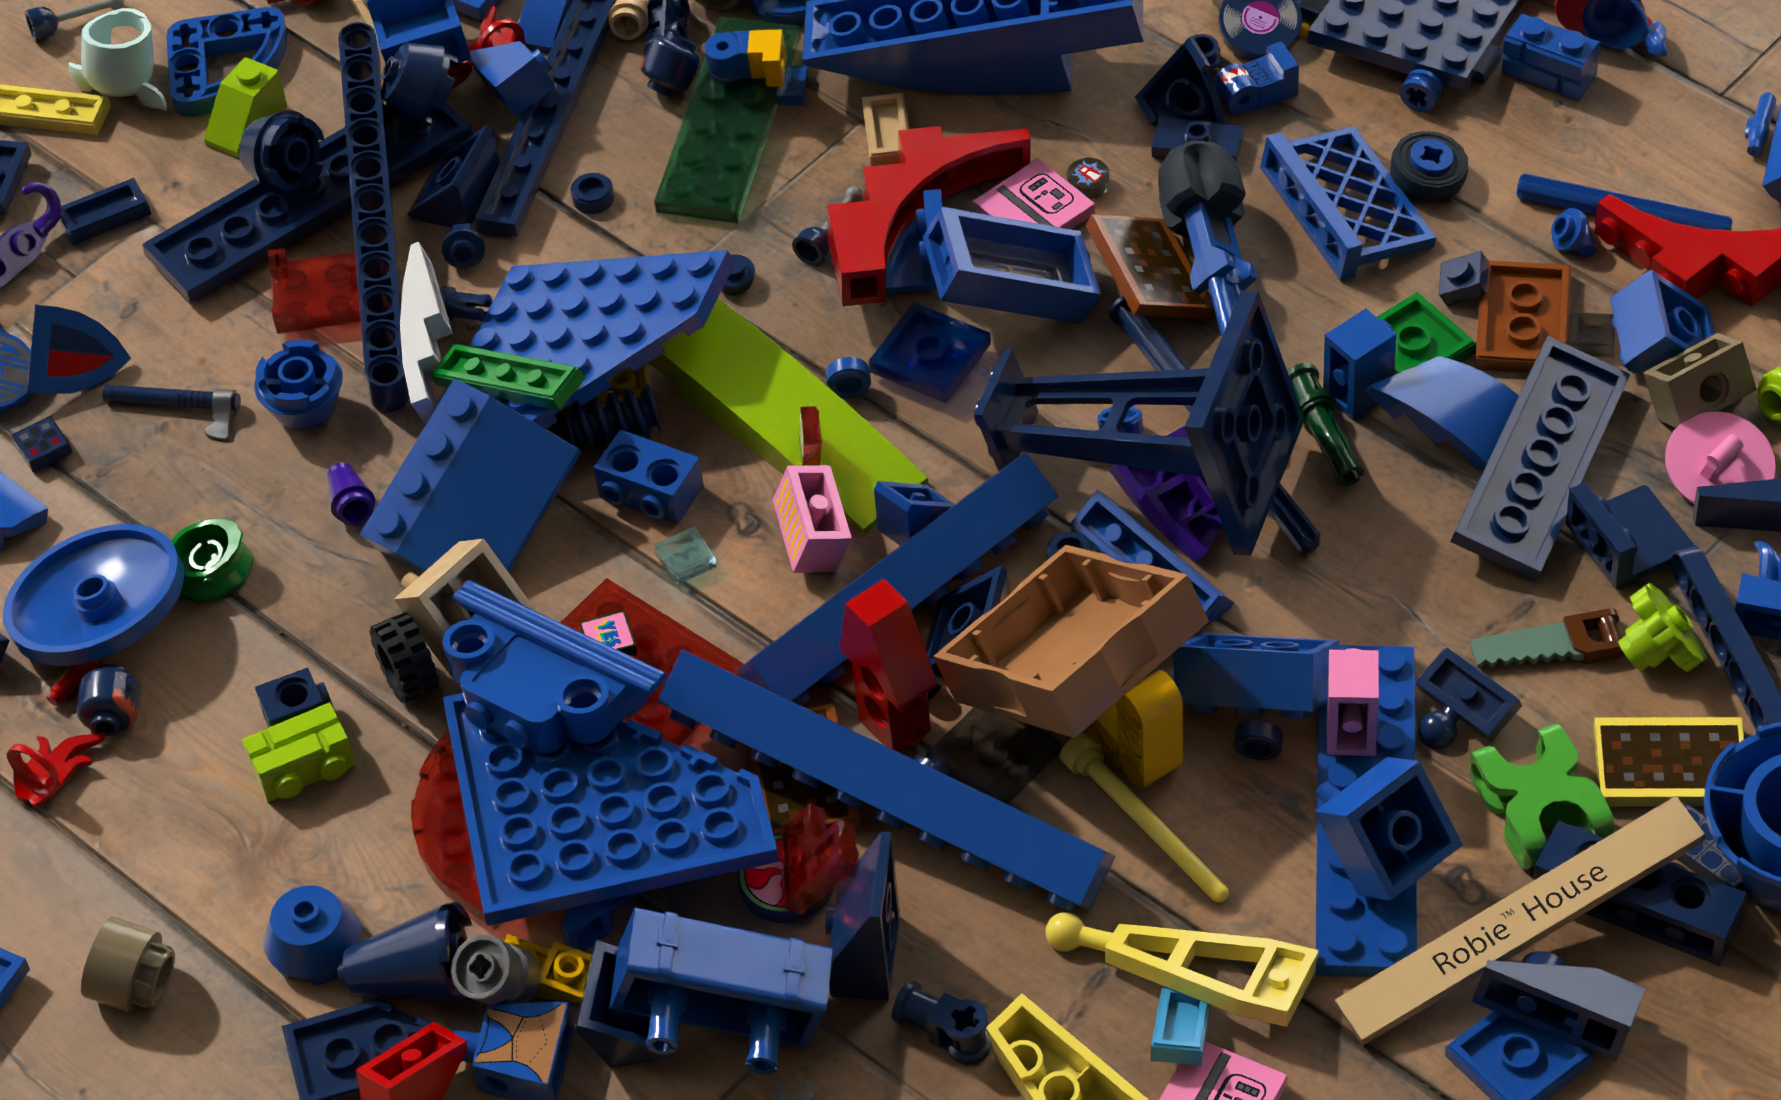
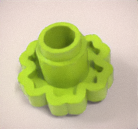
[1619,583,1707,672]

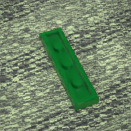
[430,344,586,410]

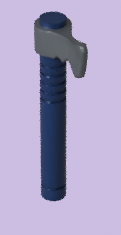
[103,384,241,441]

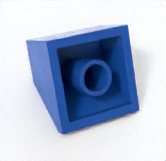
[1610,269,1715,378]

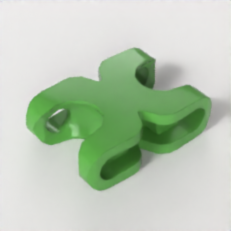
[1470,724,1614,870]

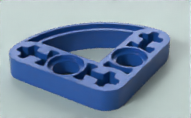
[166,7,288,117]

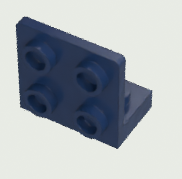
[1566,482,1695,588]

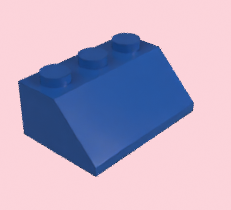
[1173,633,1339,718]

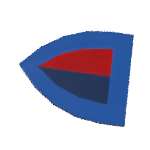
[26,304,131,394]

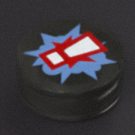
[1067,158,1110,199]

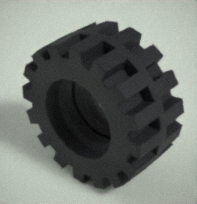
[369,612,439,703]

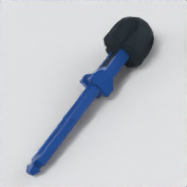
[1158,140,1258,337]

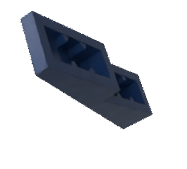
[1693,478,1781,532]

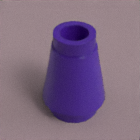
[327,462,375,525]

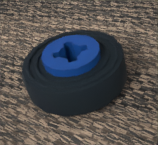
[1390,131,1468,202]

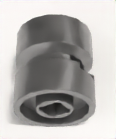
[451,935,541,1006]

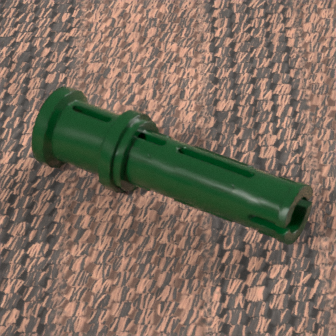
[1287,363,1364,486]

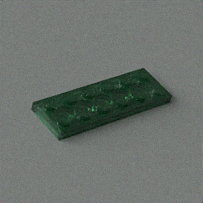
[654,16,801,223]

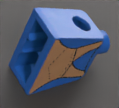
[453,1002,575,1100]

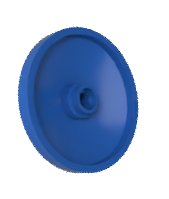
[3,524,184,666]

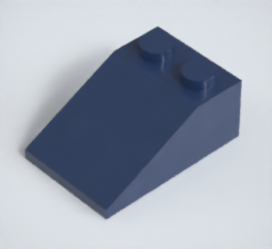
[825,832,900,1000]

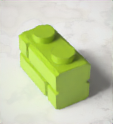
[241,702,356,803]

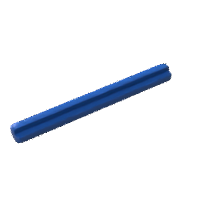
[1516,173,1733,231]

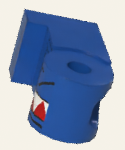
[1214,41,1299,115]

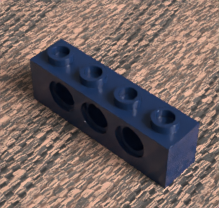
[1533,821,1747,966]

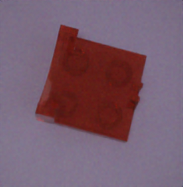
[268,248,361,334]

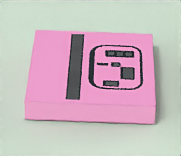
[973,158,1095,230]
[1159,1042,1287,1100]

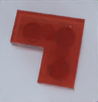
[782,804,859,915]

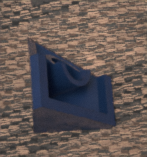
[1135,37,1225,127]

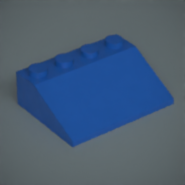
[360,378,582,574]

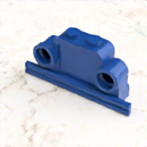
[443,580,667,754]

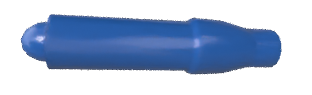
[1745,92,1776,157]

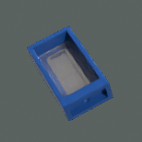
[923,207,1101,324]

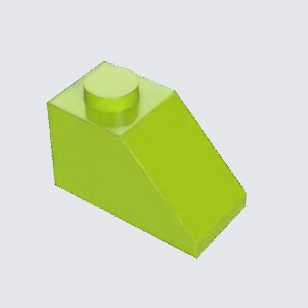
[204,57,287,159]

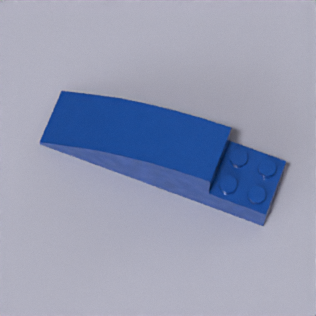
[802,0,1143,95]

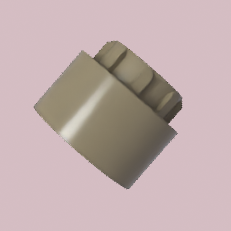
[81,917,175,1013]

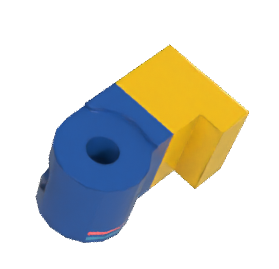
[704,30,787,87]

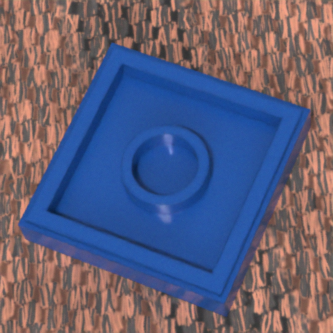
[1445,1011,1592,1100]

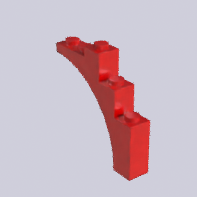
[827,126,1031,307]
[1595,194,1781,307]

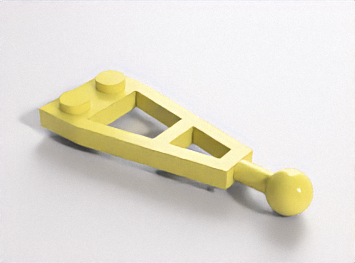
[1045,912,1319,1027]

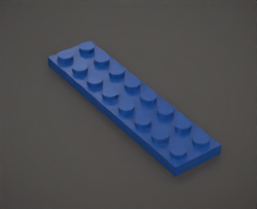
[1315,645,1417,977]

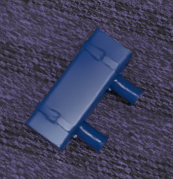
[610,908,832,1074]

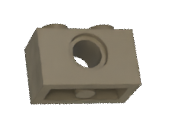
[1643,333,1757,428]

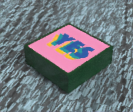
[579,610,638,657]

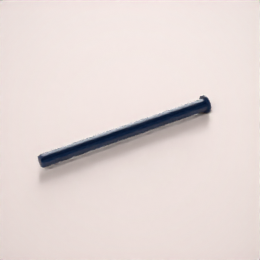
[1108,296,1321,553]

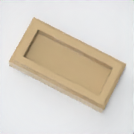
[862,93,909,166]

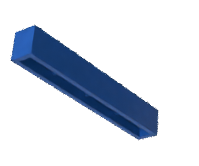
[736,452,1059,706]

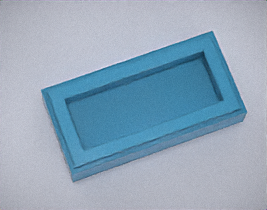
[1150,987,1211,1066]

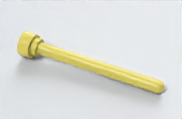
[1060,732,1229,903]

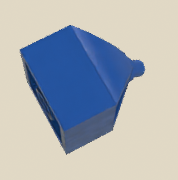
[1314,757,1463,901]

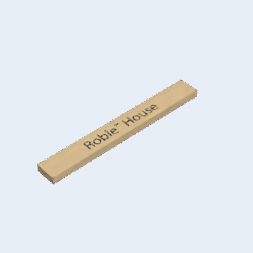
[1335,796,1705,1046]

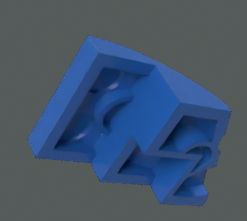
[1365,356,1519,471]

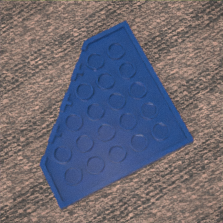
[428,250,735,429]
[443,693,779,926]

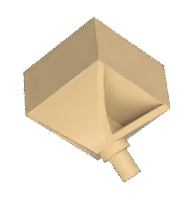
[394,539,537,672]

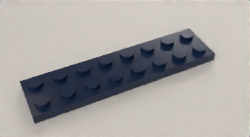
[142,103,472,303]

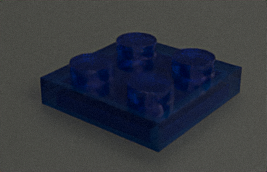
[869,302,991,403]

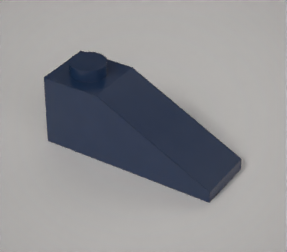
[1472,960,1646,1062]

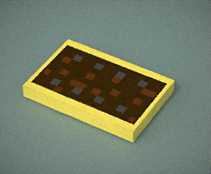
[1593,717,1744,807]

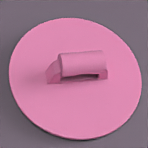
[1665,411,1776,504]

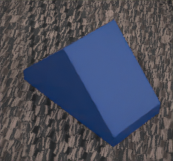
[874,481,955,545]

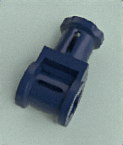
[892,981,992,1065]

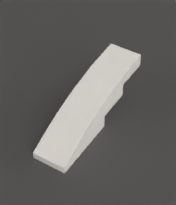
[400,242,453,424]

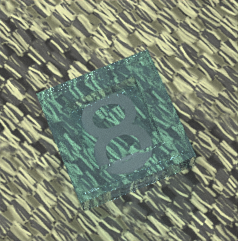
[654,527,717,586]

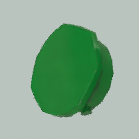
[171,519,253,603]

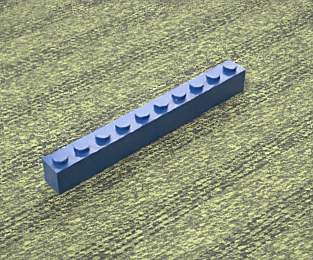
[657,650,1116,913]

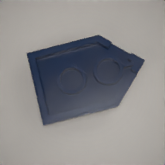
[281,998,432,1100]

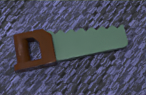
[1470,608,1625,669]

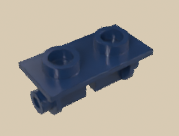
[644,0,690,53]

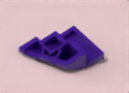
[1109,426,1222,562]

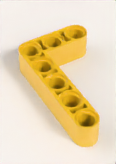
[1084,670,1183,789]

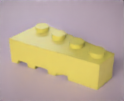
[986,993,1149,1100]

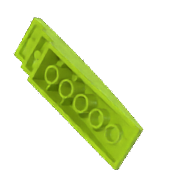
[648,298,929,535]

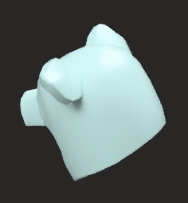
[68,8,167,111]

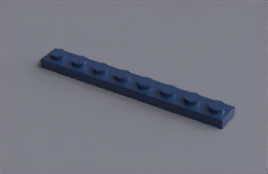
[475,0,617,237]

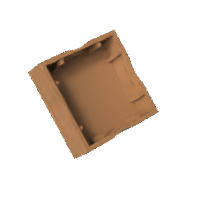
[933,545,1209,738]

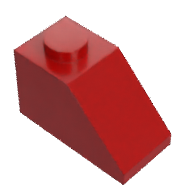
[356,1022,468,1100]

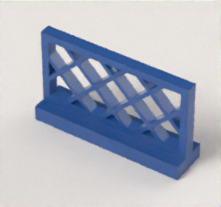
[1260,126,1437,280]

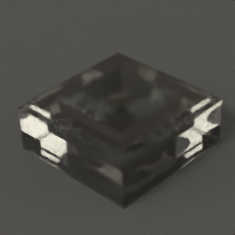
[1568,312,1615,358]

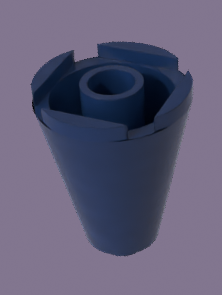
[337,902,473,1002]

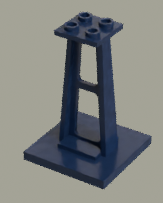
[974,291,1305,556]

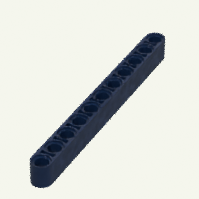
[338,22,409,412]

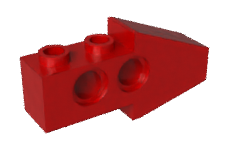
[840,579,937,752]

